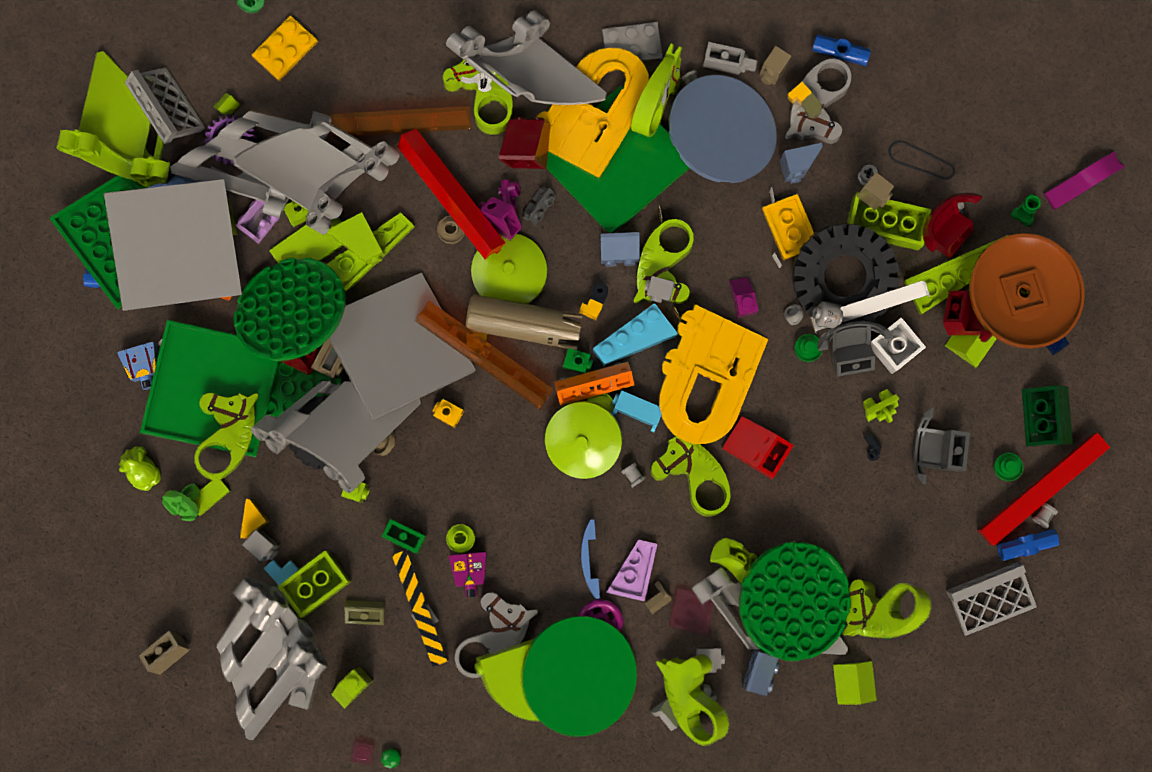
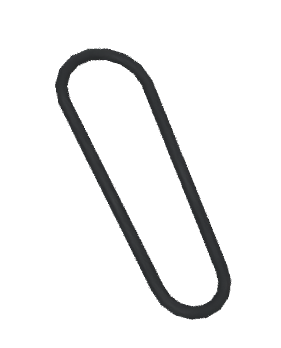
[888,140,955,180]

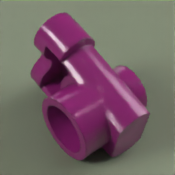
[498,180,521,212]

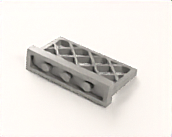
[125,68,205,144]
[946,562,1037,636]

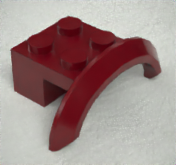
[922,192,983,258]
[943,291,992,343]

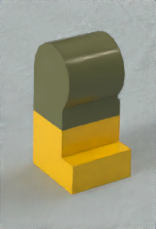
[788,82,822,119]

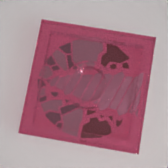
[669,588,714,635]

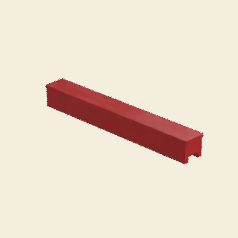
[397,129,506,259]
[977,433,1110,546]

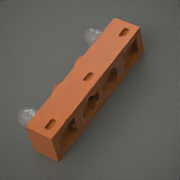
[554,361,634,406]

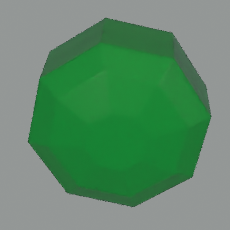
[381,748,401,769]

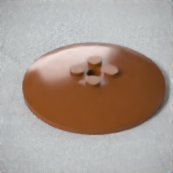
[969,233,1085,349]

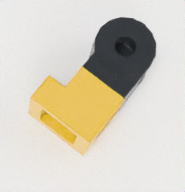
[579,282,608,320]

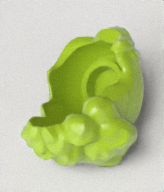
[119,446,161,491]

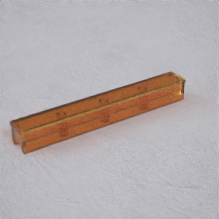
[325,106,471,138]
[415,301,553,410]

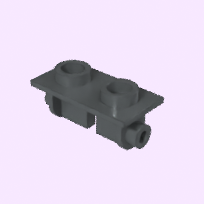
[522,186,556,226]

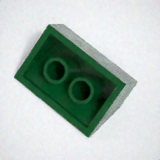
[1022,385,1073,446]

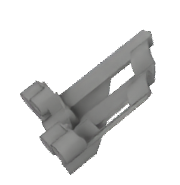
[170,111,331,218]
[216,577,328,740]

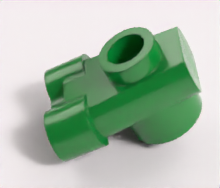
[1010,194,1041,227]

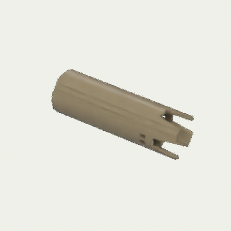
[466,294,583,350]

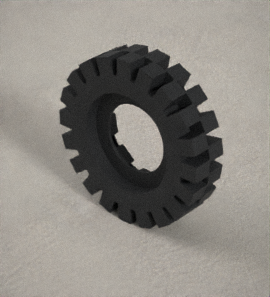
[792,223,900,326]

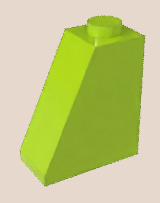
[328,212,385,265]
[331,667,373,709]

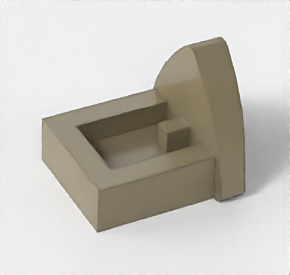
[645,581,672,614]

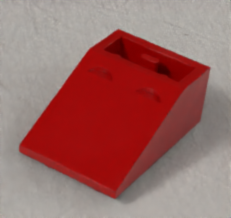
[722,416,794,480]

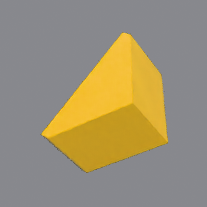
[240,499,269,539]

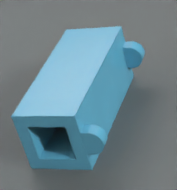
[612,391,661,432]

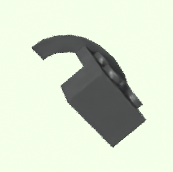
[817,321,895,377]
[913,408,970,485]

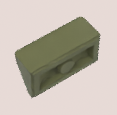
[345,600,385,625]

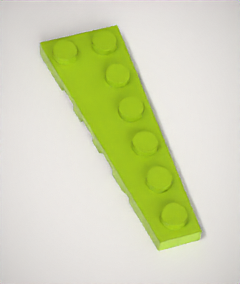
[327,213,415,293]

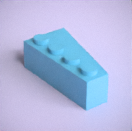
[593,303,678,366]

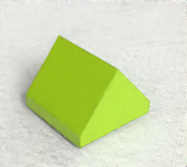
[214,93,240,117]

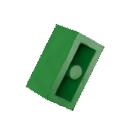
[381,519,428,554]

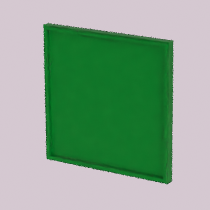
[546,86,690,234]
[140,320,279,458]

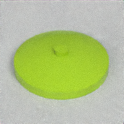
[471,234,547,304]
[545,401,622,479]

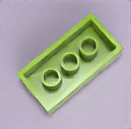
[847,192,931,251]

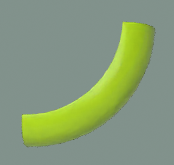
[710,538,758,585]

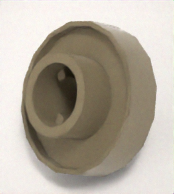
[437,216,465,244]
[373,431,395,456]

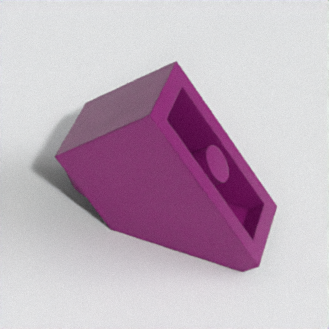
[729,277,759,318]

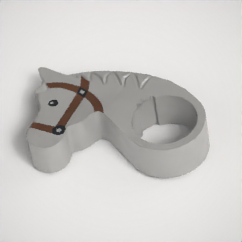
[785,59,851,144]
[455,593,538,678]

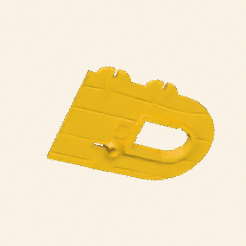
[537,48,649,178]
[659,305,768,444]

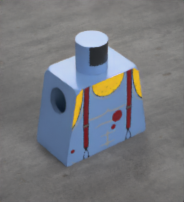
[118,342,159,390]

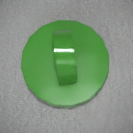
[162,483,200,521]

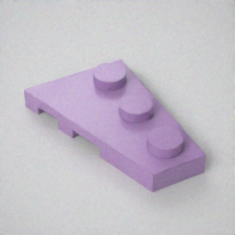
[607,540,657,601]

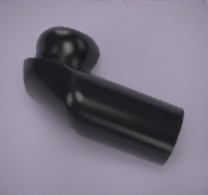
[863,432,882,461]

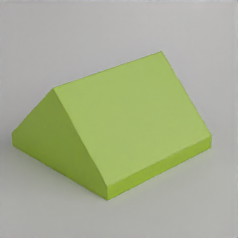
[945,335,996,368]
[833,661,877,704]

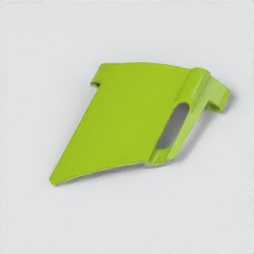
[57,51,170,187]

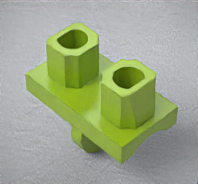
[863,389,899,423]

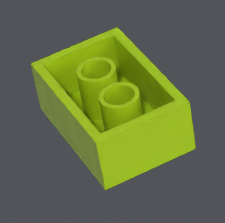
[277,550,352,618]

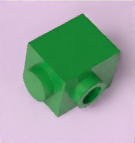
[563,348,593,374]

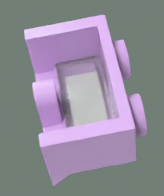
[236,200,279,244]

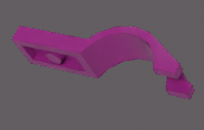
[1044,151,1125,210]

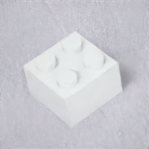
[871,318,926,374]

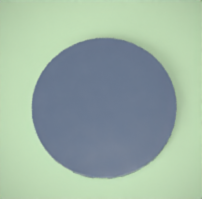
[668,75,777,183]

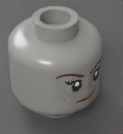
[813,302,843,329]

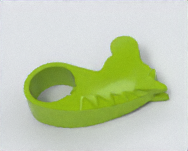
[656,654,729,745]

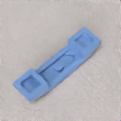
[581,520,600,598]

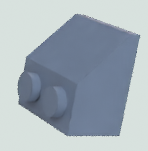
[780,143,823,184]
[600,232,639,267]
[742,650,780,696]

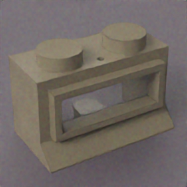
[311,339,344,380]

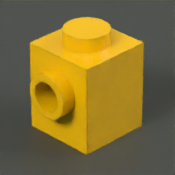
[433,399,464,428]

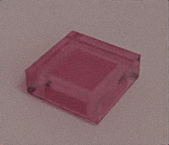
[350,741,374,765]

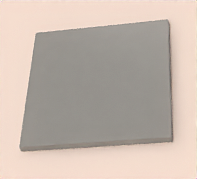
[104,179,242,311]
[329,273,475,420]

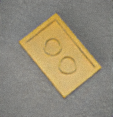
[252,16,318,81]
[762,194,814,261]

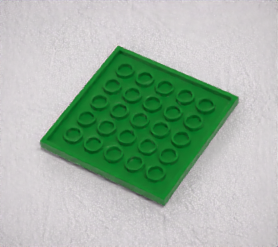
[49,176,167,310]

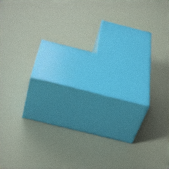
[264,560,300,585]

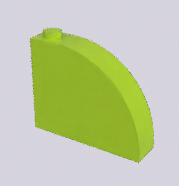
[475,639,539,721]

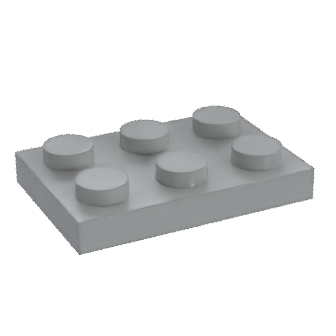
[602,22,663,62]

